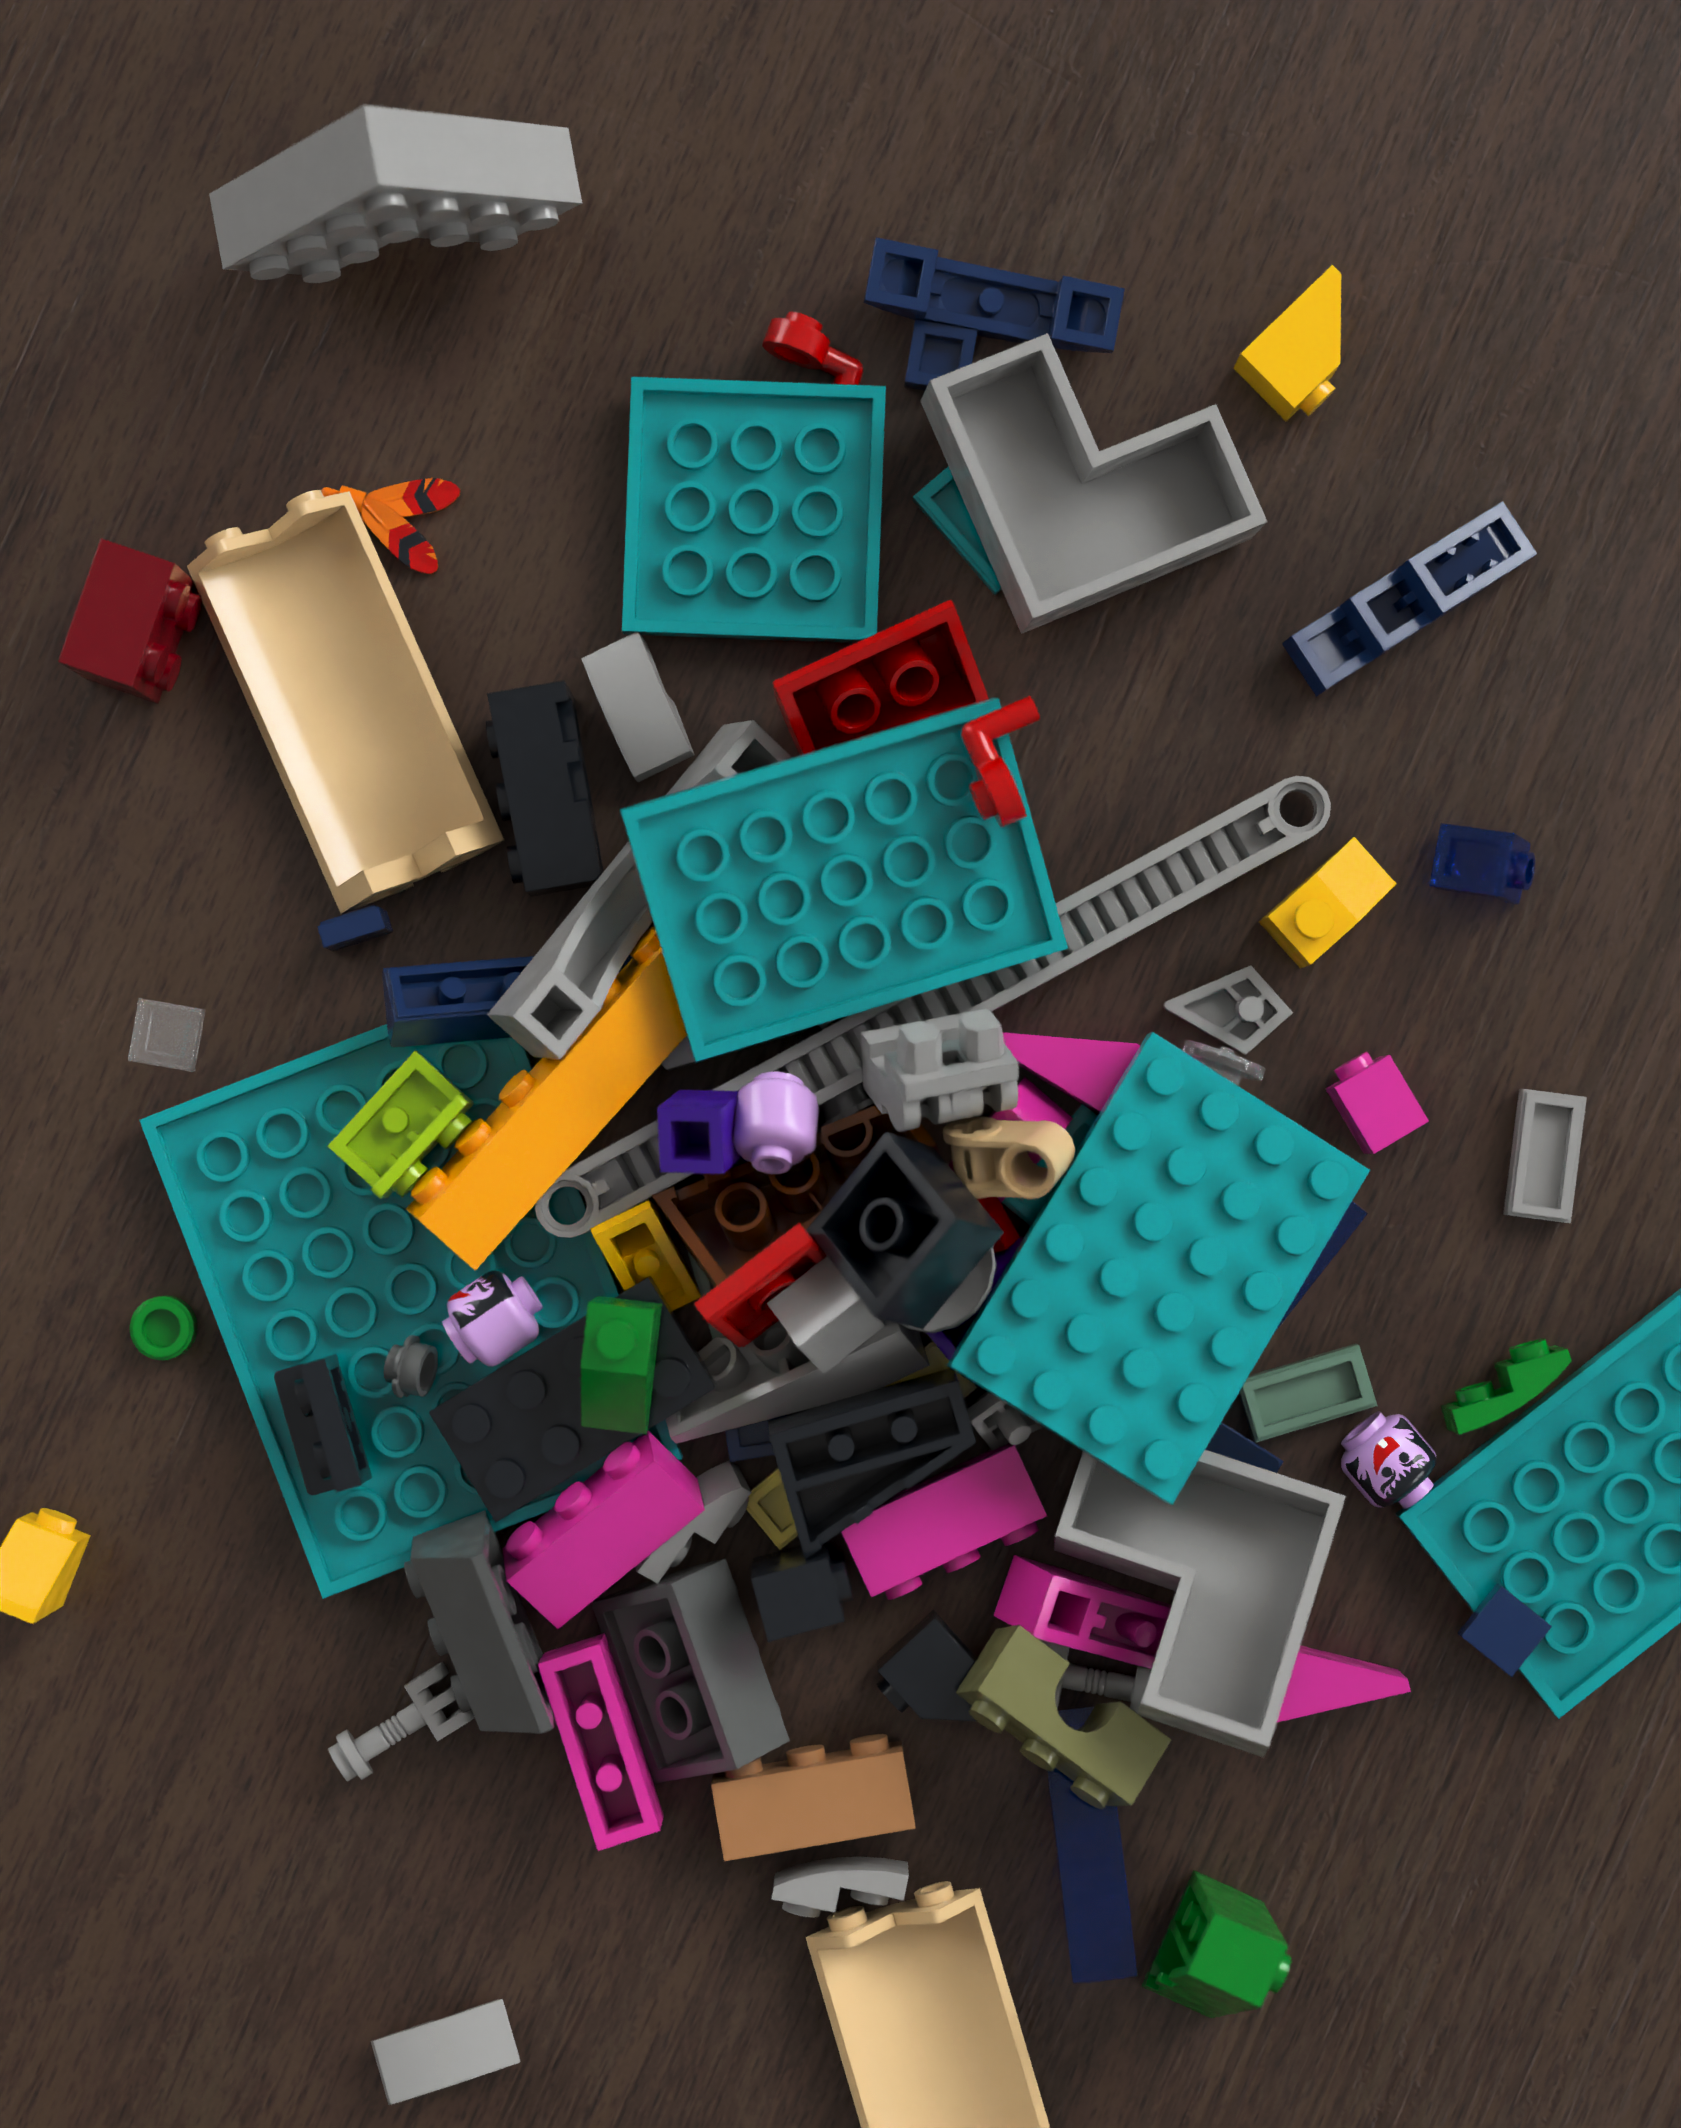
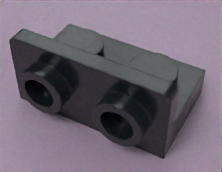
[274,1354,372,1495]

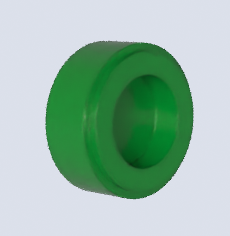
[130,1295,198,1360]

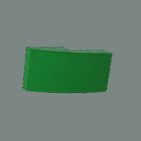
[1440,1338,1572,1435]

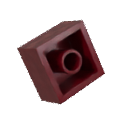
[58,538,202,704]

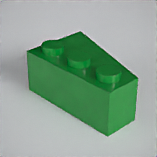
[1141,1870,1291,2018]

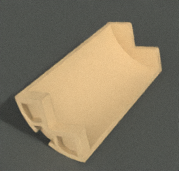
[187,490,504,914]
[805,1881,1050,2128]

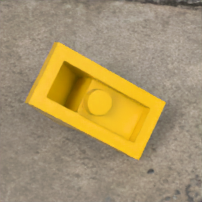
[590,1200,701,1311]

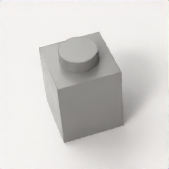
[767,1256,885,1374]

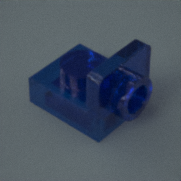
[1429,823,1535,904]

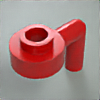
[762,312,863,385]
[961,696,1040,828]

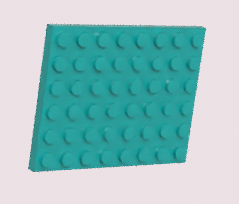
[139,1024,683,1599]

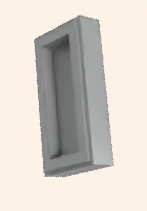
[1503,1089,1587,1223]

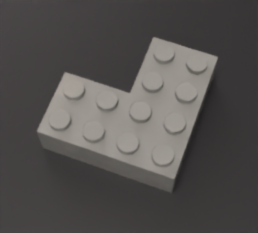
[209,105,582,283]
[920,333,1267,634]
[1054,1450,1346,1758]

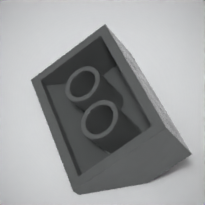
[404,1510,553,1733]
[591,1559,790,1783]

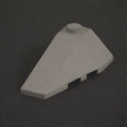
[666,1319,930,1444]

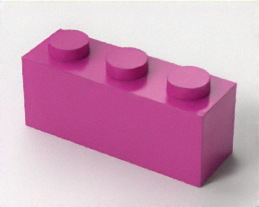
[502,1430,705,1629]
[841,1443,1047,1600]
[538,1633,664,1851]

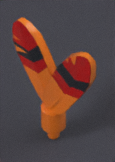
[321,478,460,574]

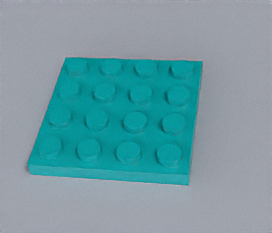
[622,377,886,643]

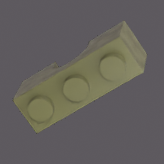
[956,1625,1171,1809]

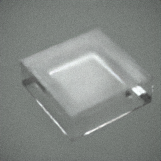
[128,998,206,1072]

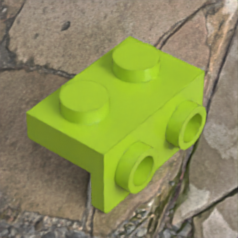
[328,1051,475,1199]

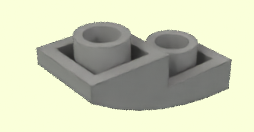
[581,632,695,782]
[635,1460,751,1584]
[771,1857,909,1917]
[371,1999,521,2105]

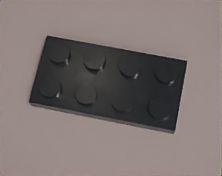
[429,1276,718,1522]

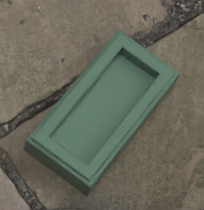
[1239,1343,1378,1443]

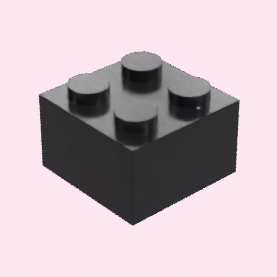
[807,1132,1004,1329]

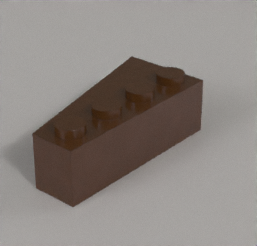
[652,1105,940,1288]

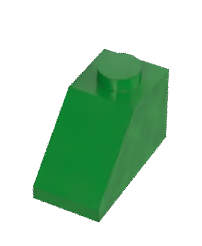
[581,1296,662,1434]

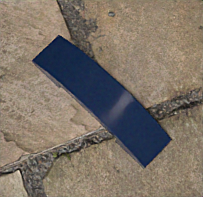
[863,237,1125,353]

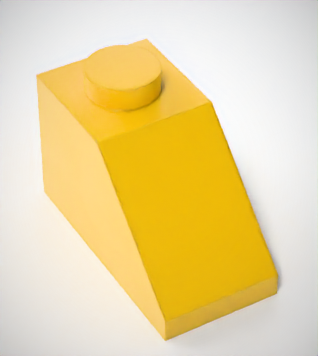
[1234,265,1341,421]
[1259,837,1396,969]
[0,1508,91,1624]

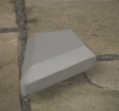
[1163,965,1293,1055]
[966,1392,1043,1451]

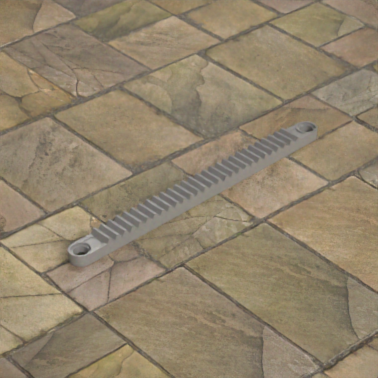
[535,776,1331,1238]

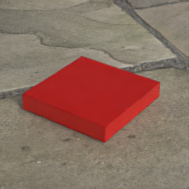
[694,1223,827,1348]

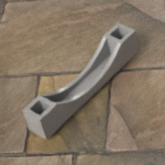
[487,720,792,1059]

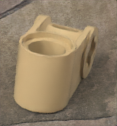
[943,1117,1075,1199]

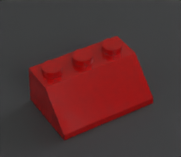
[772,599,989,755]

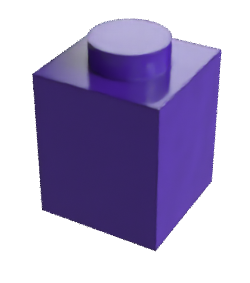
[657,1090,741,1174]

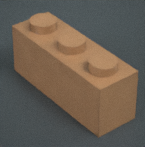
[711,1734,916,1861]

